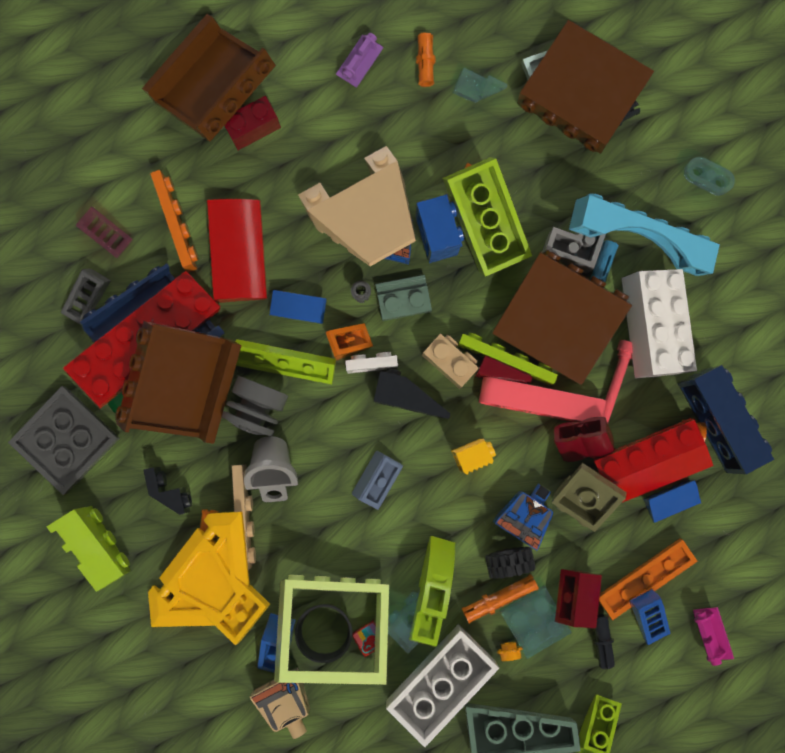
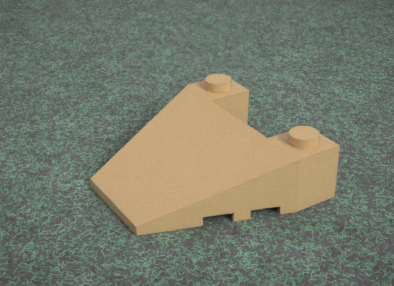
[298,146,416,266]

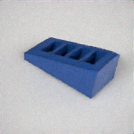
[630,589,671,645]

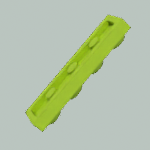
[458,333,558,386]
[235,339,336,385]

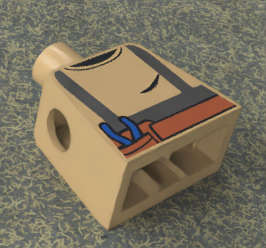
[250,667,310,739]

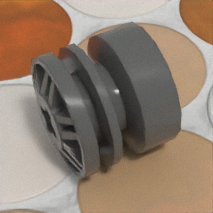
[221,376,288,436]

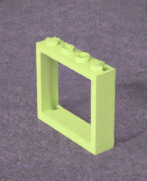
[274,575,389,685]

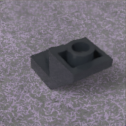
[144,467,192,515]

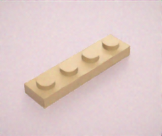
[232,465,256,570]

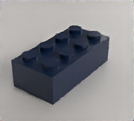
[677,365,774,474]

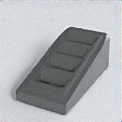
[60,268,111,325]

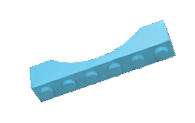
[569,194,720,276]

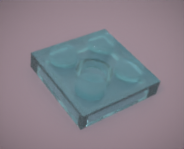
[500,586,572,659]

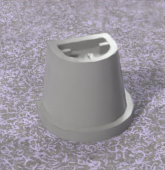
[244,436,298,502]

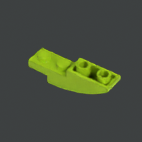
[409,536,455,647]
[573,694,622,753]

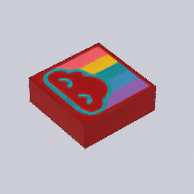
[352,619,376,657]

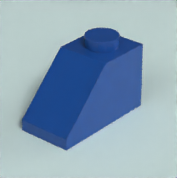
[257,613,296,673]

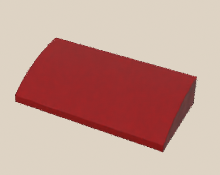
[207,199,267,303]

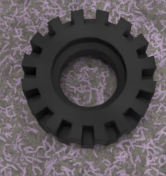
[485,547,536,579]

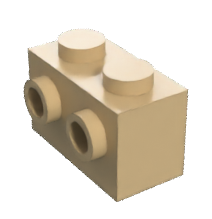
[422,334,479,389]

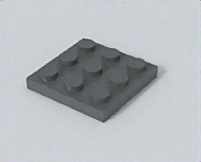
[8,386,120,495]

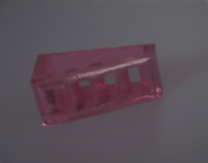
[75,206,133,258]

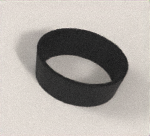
[295,604,352,663]

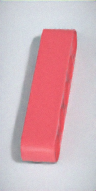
[478,377,606,423]

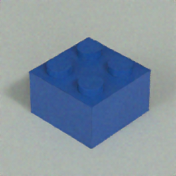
[415,194,464,263]

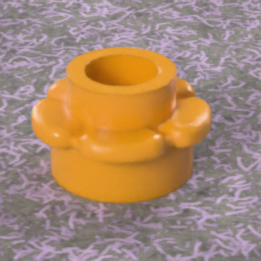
[497,642,523,661]

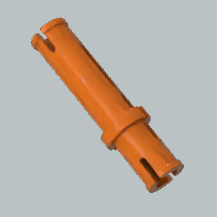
[462,574,539,624]

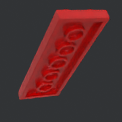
[63,271,221,409]

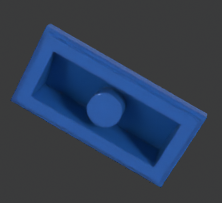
[643,479,701,523]

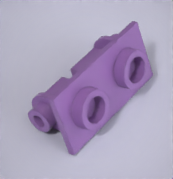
[336,33,383,88]

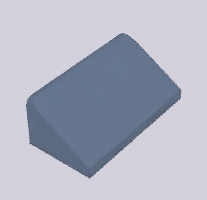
[352,451,403,510]

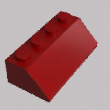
[594,418,714,503]

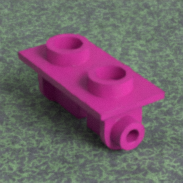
[693,607,734,666]

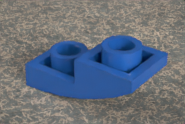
[269,290,327,324]

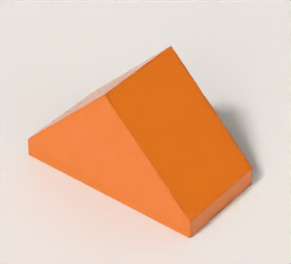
[326,323,373,360]

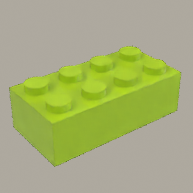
[442,157,532,277]

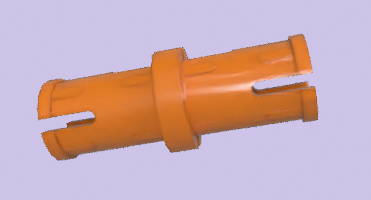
[416,33,436,87]

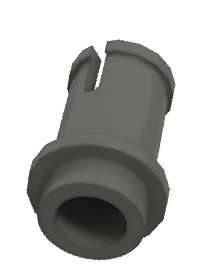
[351,281,371,303]

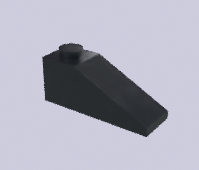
[374,368,450,420]

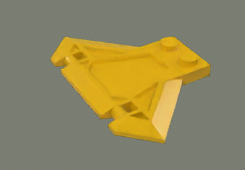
[148,511,270,645]

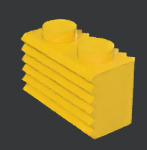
[451,438,496,475]

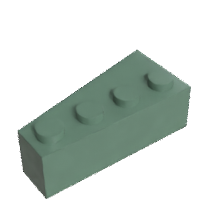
[465,703,581,753]

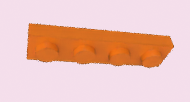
[150,170,199,272]
[599,539,698,620]

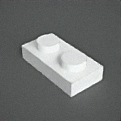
[345,352,398,374]

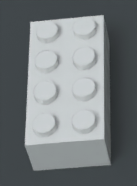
[622,269,697,378]
[386,624,499,747]

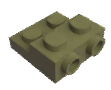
[551,463,627,532]

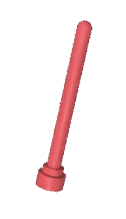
[589,340,633,458]

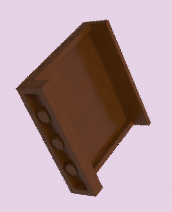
[142,14,276,142]
[517,20,654,154]
[492,250,632,385]
[115,321,242,444]

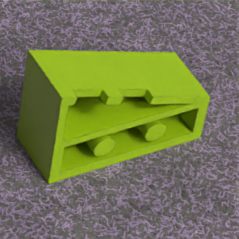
[46,506,131,592]

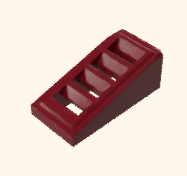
[475,356,532,384]

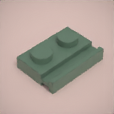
[376,275,432,321]

